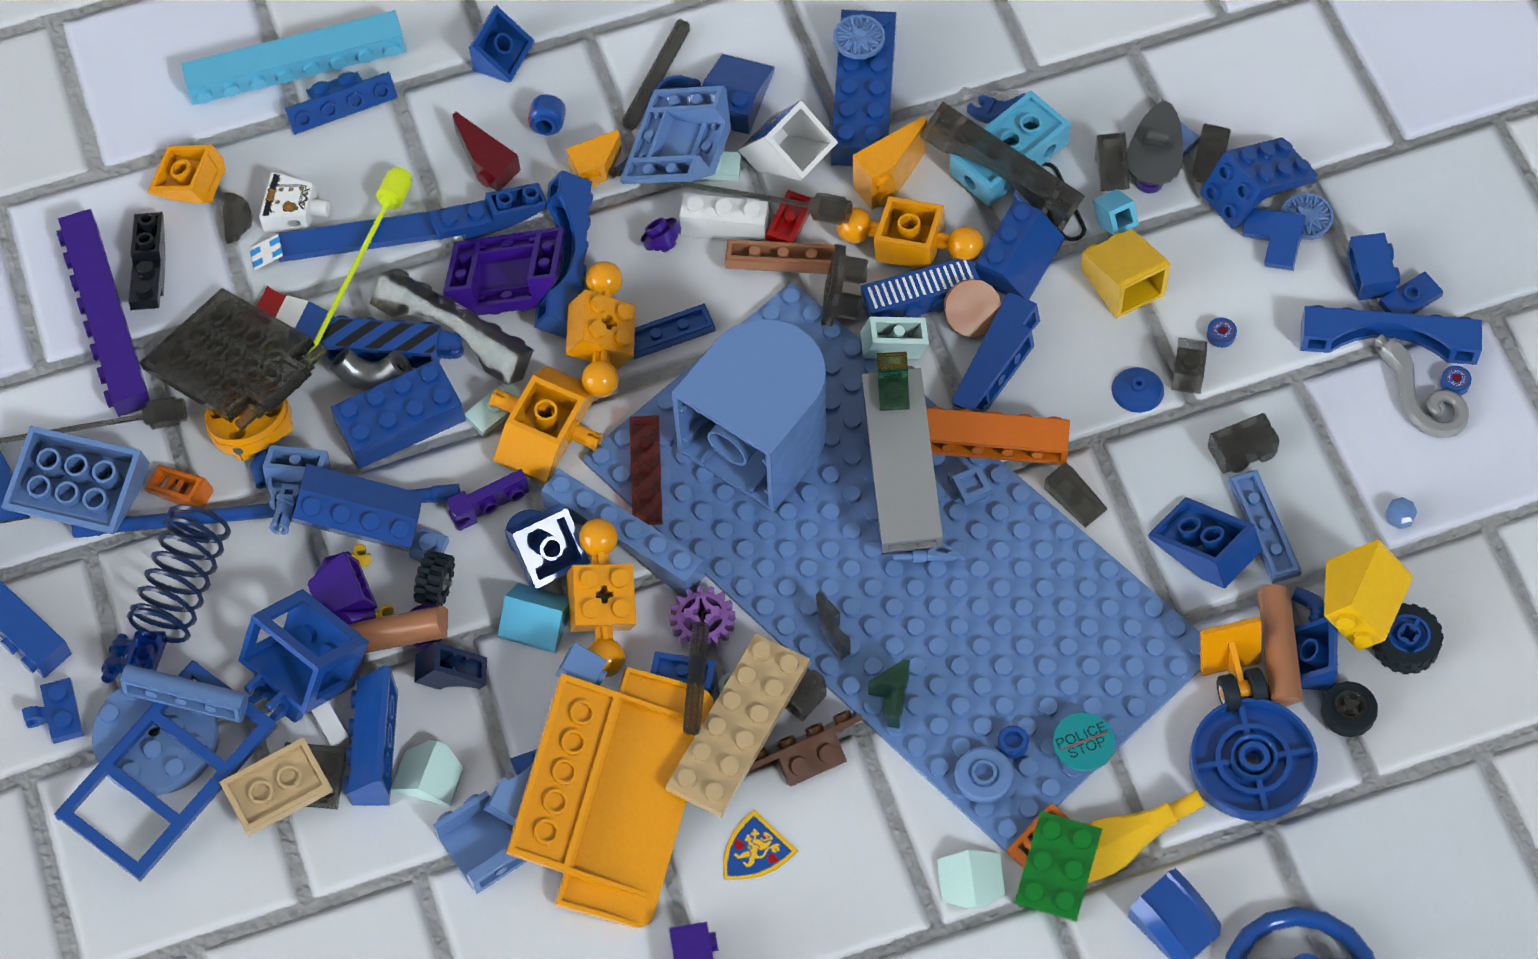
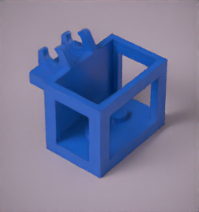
[238,589,369,723]

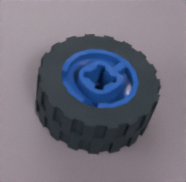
[1372,603,1443,675]

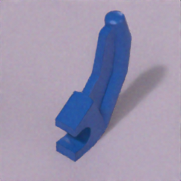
[967,93,1026,124]

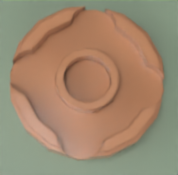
[943,279,1001,337]

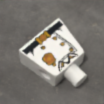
[259,172,330,233]

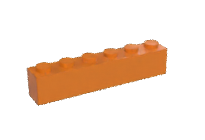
[926,407,1070,465]

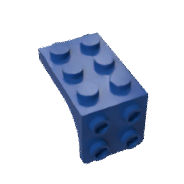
[1201,137,1318,229]

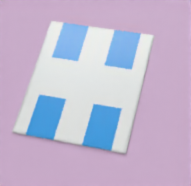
[249,234,283,271]

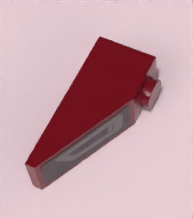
[452,112,521,191]

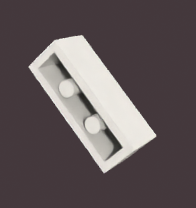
[679,193,769,241]

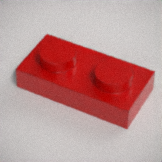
[766,190,814,243]

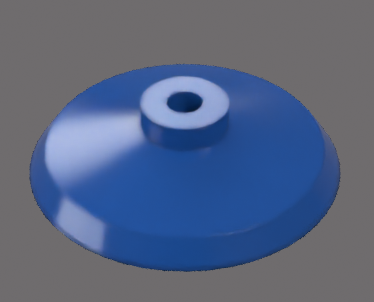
[1111,367,1164,413]

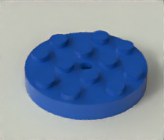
[1189,698,1318,821]

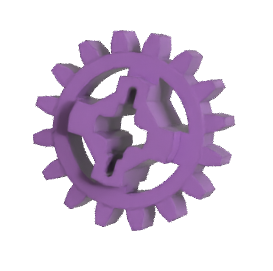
[669,586,736,651]

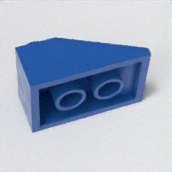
[702,54,775,135]
[1148,497,1262,589]

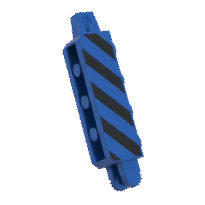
[317,315,464,368]

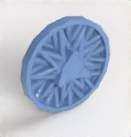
[833,15,885,59]
[1280,193,1333,240]
[954,747,1014,803]

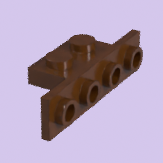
[750,710,863,787]

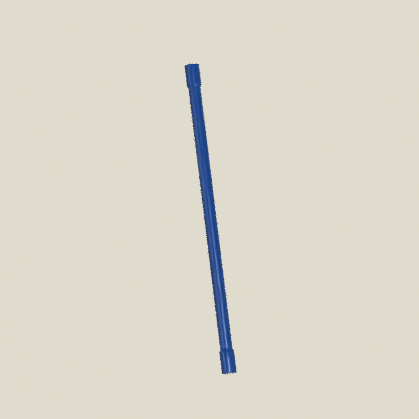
[72,483,460,538]

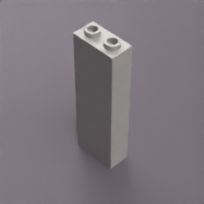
[861,366,943,553]

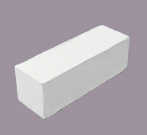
[311,701,351,753]

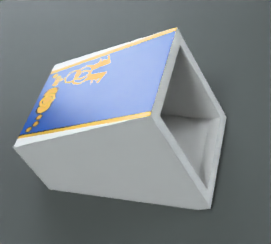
[738,100,838,180]

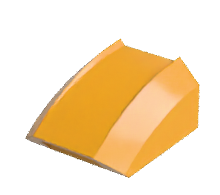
[147,145,226,203]

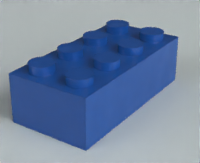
[330,359,466,469]

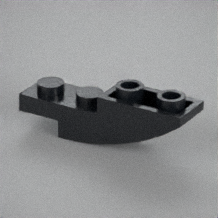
[128,212,165,310]

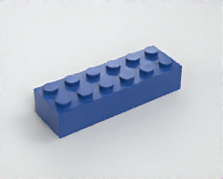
[831,10,896,166]

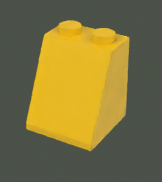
[1080,229,1170,318]
[1324,539,1413,651]

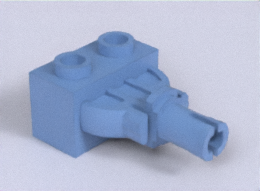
[262,445,331,535]

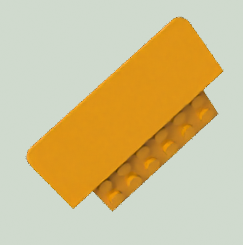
[505,667,714,928]

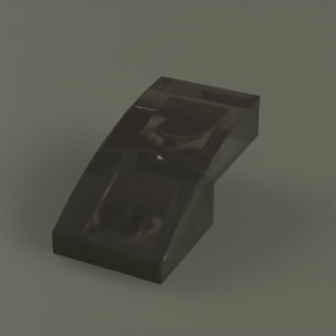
[815,591,851,661]

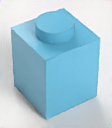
[1093,189,1139,235]

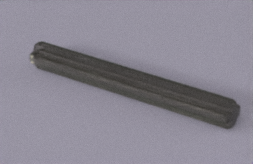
[622,19,690,130]

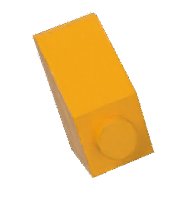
[566,129,622,187]

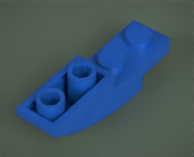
[430,182,547,240]

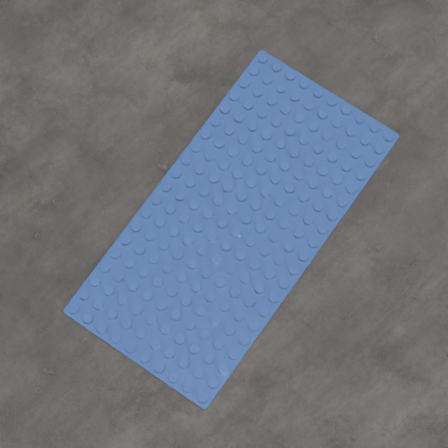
[583,283,1200,852]

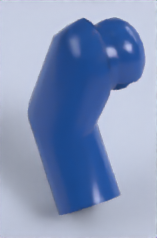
[250,448,269,489]
[1291,586,1324,622]

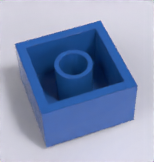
[505,504,591,589]

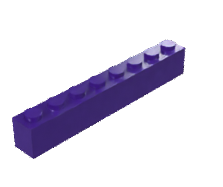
[56,209,152,417]

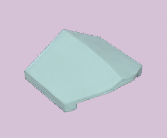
[391,740,464,807]
[937,849,1005,909]

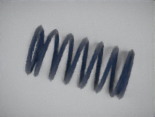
[127,504,231,643]

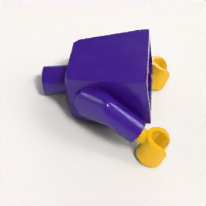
[308,544,394,624]

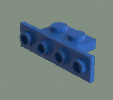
[285,71,398,135]

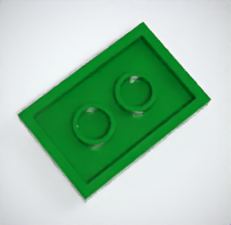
[1014,811,1102,922]

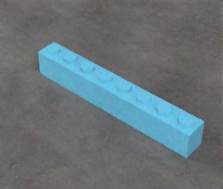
[181,10,406,105]

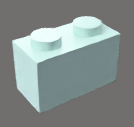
[860,317,929,359]

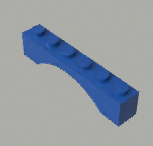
[534,170,593,338]
[1300,305,1482,365]

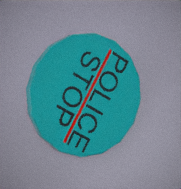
[1052,712,1116,772]

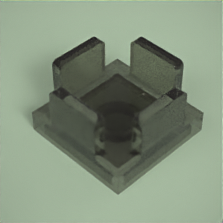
[821,244,868,327]

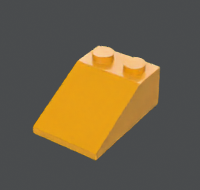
[853,116,927,210]

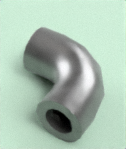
[330,348,412,390]

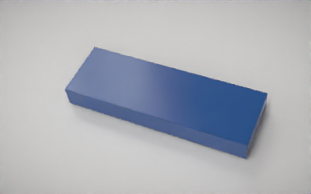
[633,303,715,360]

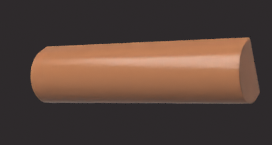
[725,240,841,275]
[1257,585,1303,707]
[348,606,448,653]

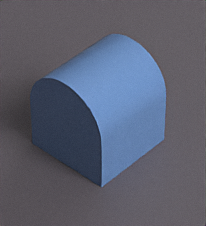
[672,319,827,512]

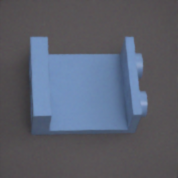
[433,791,527,894]

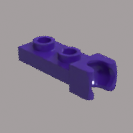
[446,469,529,531]

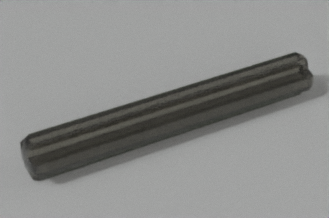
[683,621,709,735]

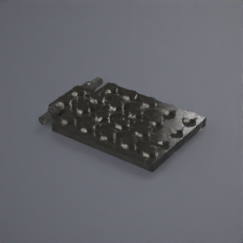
[139,288,327,431]

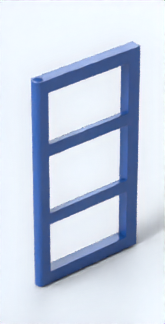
[54,660,277,882]

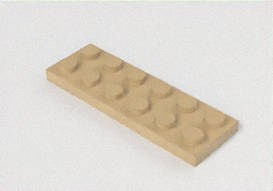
[666,633,810,818]

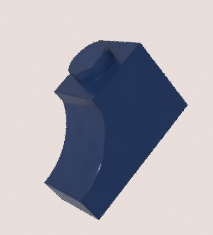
[414,642,487,690]

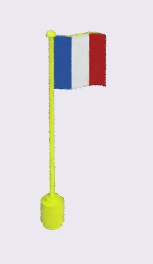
[240,167,412,372]

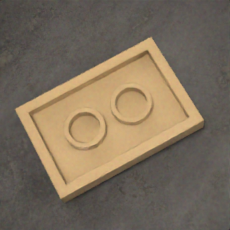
[219,737,333,837]

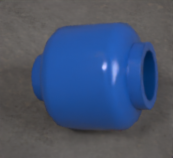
[528,94,566,136]

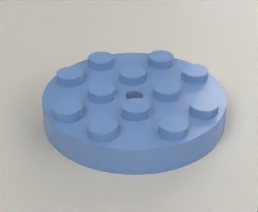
[92,687,219,796]

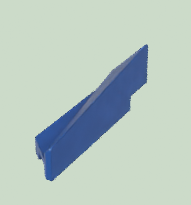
[952,293,1040,412]

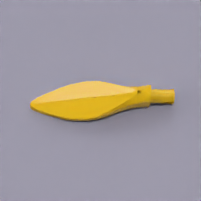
[1087,789,1206,883]

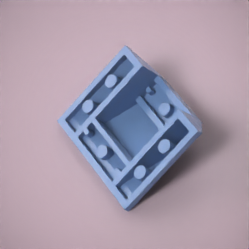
[620,86,731,184]

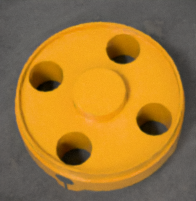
[205,379,294,461]

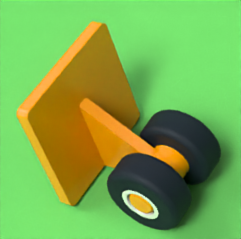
[1200,617,1269,712]

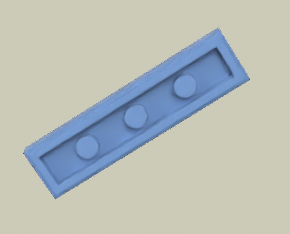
[1228,469,1302,584]

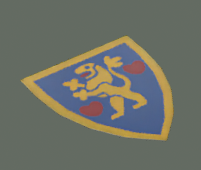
[723,810,798,880]

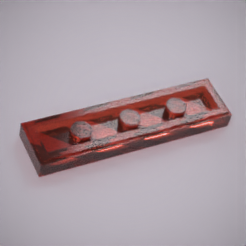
[629,415,663,525]

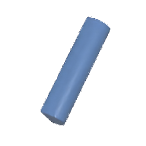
[120,664,249,723]

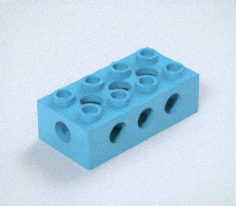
[950,91,1071,207]

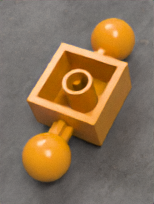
[836,196,984,269]
[566,261,636,398]
[567,518,637,677]

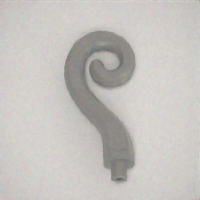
[1374,334,1469,438]

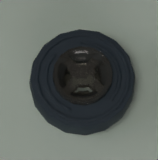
[1321,681,1378,737]

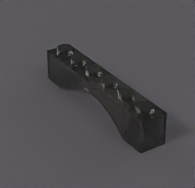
[921,102,1085,231]
[369,268,534,385]

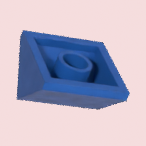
[469,5,535,83]
[1294,617,1338,691]

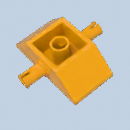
[489,366,603,484]

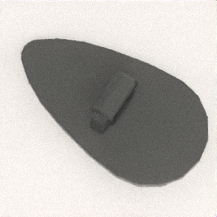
[1126,101,1183,185]

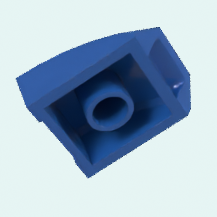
[1128,868,1221,959]

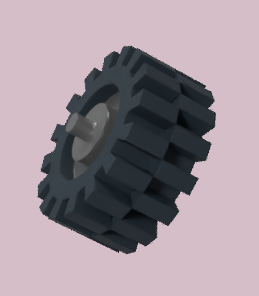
[413,550,455,607]

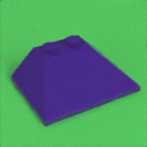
[443,226,565,315]

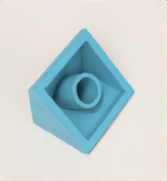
[498,583,569,653]

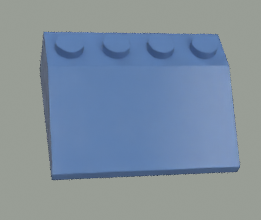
[1,426,150,535]

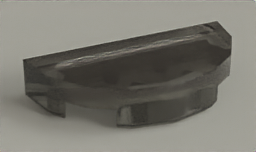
[221,192,253,244]

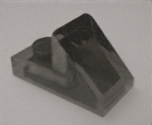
[1095,132,1130,192]

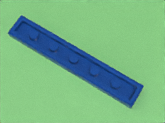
[276,211,438,262]

